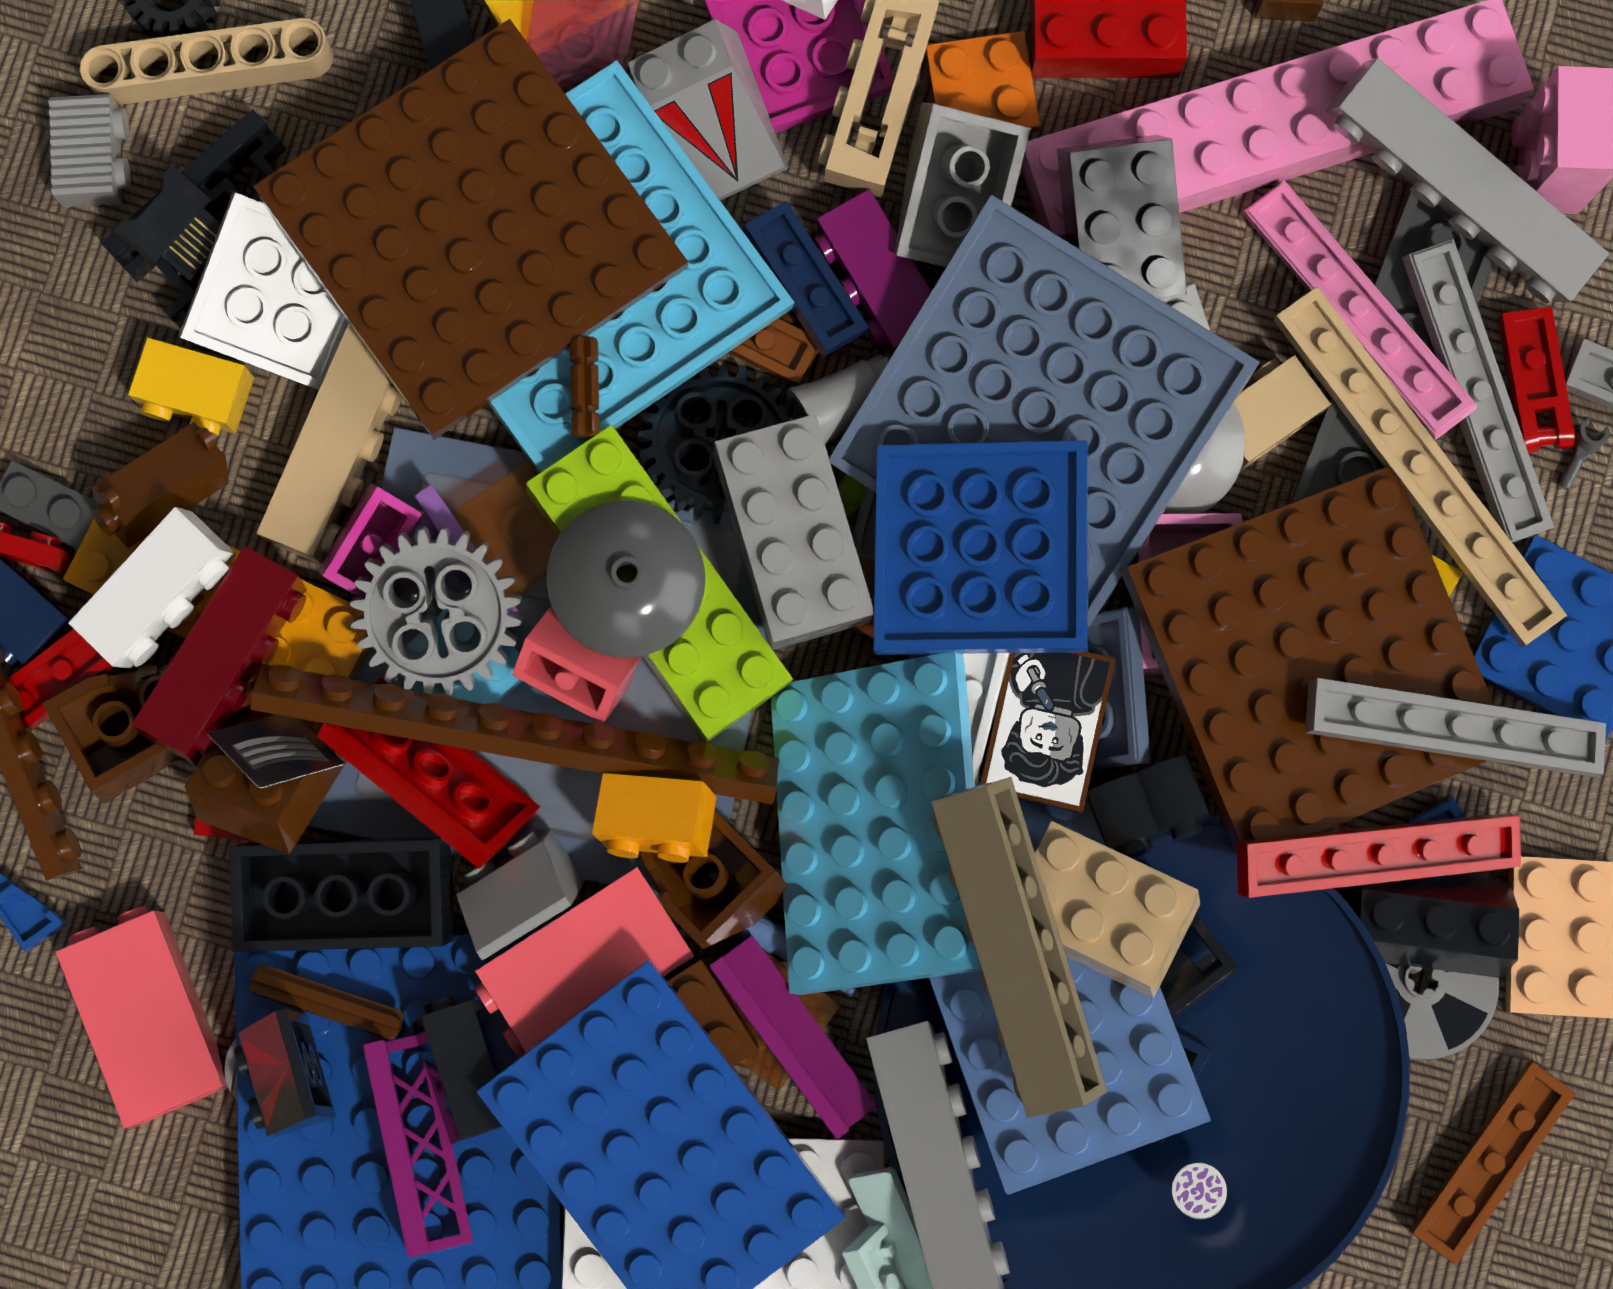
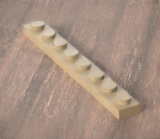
[1274,286,1567,648]

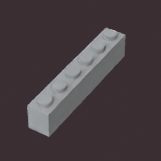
[1325,58,1610,304]
[866,1021,1010,1289]

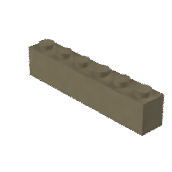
[931,777,1107,1118]

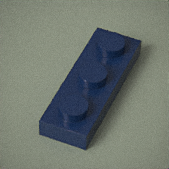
[742,201,868,357]

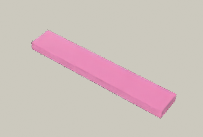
[1244,180,1477,440]

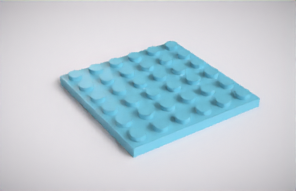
[488,60,795,474]

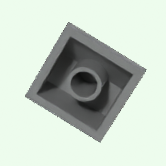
[456,829,585,960]

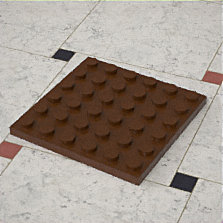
[253,19,689,440]
[1120,466,1494,855]

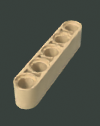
[80,18,333,105]

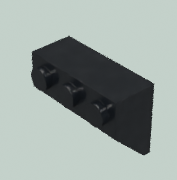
[1349,872,1519,978]

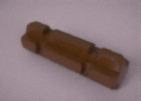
[570,336,600,439]

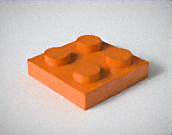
[925,31,1040,133]

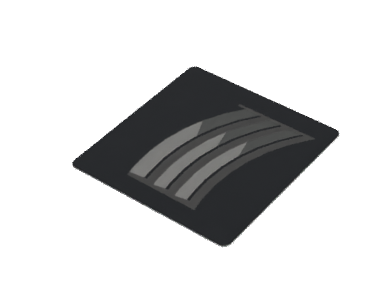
[208,715,344,788]

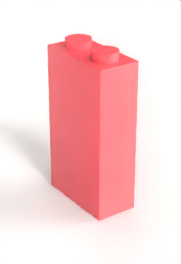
[474,867,695,1058]
[56,906,228,1128]

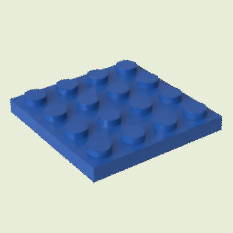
[874,440,1088,655]

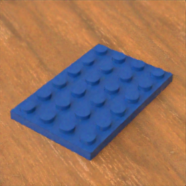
[476,958,846,1289]

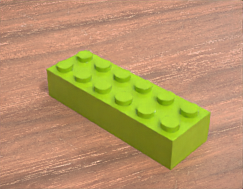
[526,424,793,742]

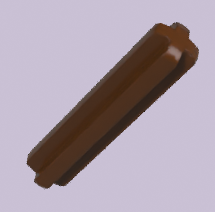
[249,964,404,1040]

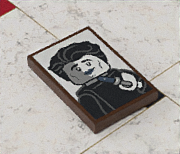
[979,652,1116,814]

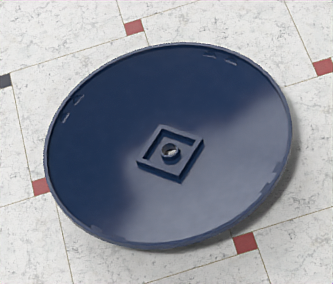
[873,809,1410,1289]

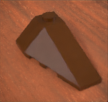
[42,664,261,803]
[640,811,788,949]

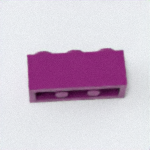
[813,189,931,357]

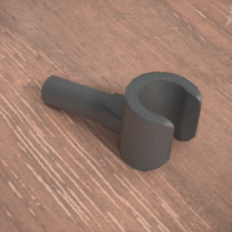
[1558,418,1610,490]

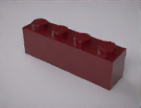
[132,546,306,766]

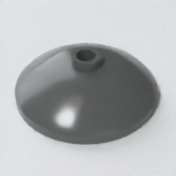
[547,500,705,658]

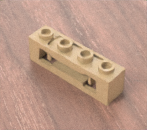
[818,0,940,198]

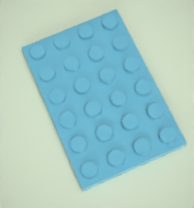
[771,652,982,995]

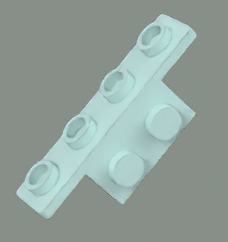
[842,1167,932,1289]

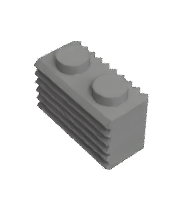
[48,94,131,208]

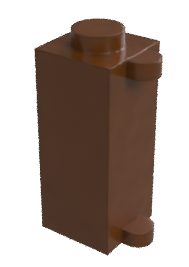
[92,422,229,548]

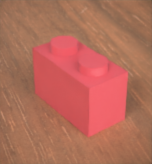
[512,606,641,723]

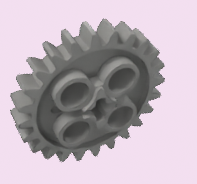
[350,526,523,696]

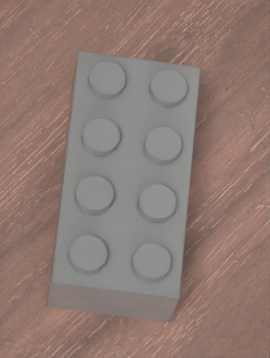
[713,414,874,650]

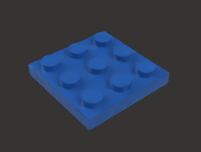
[1473,535,1613,741]

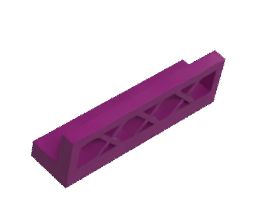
[709,935,878,1139]
[363,1035,473,1258]

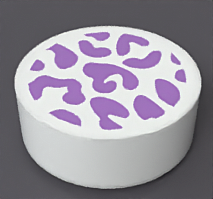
[1172,1163,1227,1219]

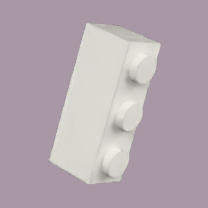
[69,507,236,668]

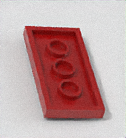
[317,677,541,869]

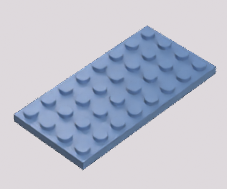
[929,755,1211,1195]

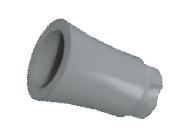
[786,354,889,447]

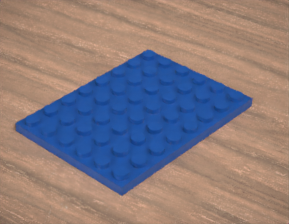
[235,931,562,1289]

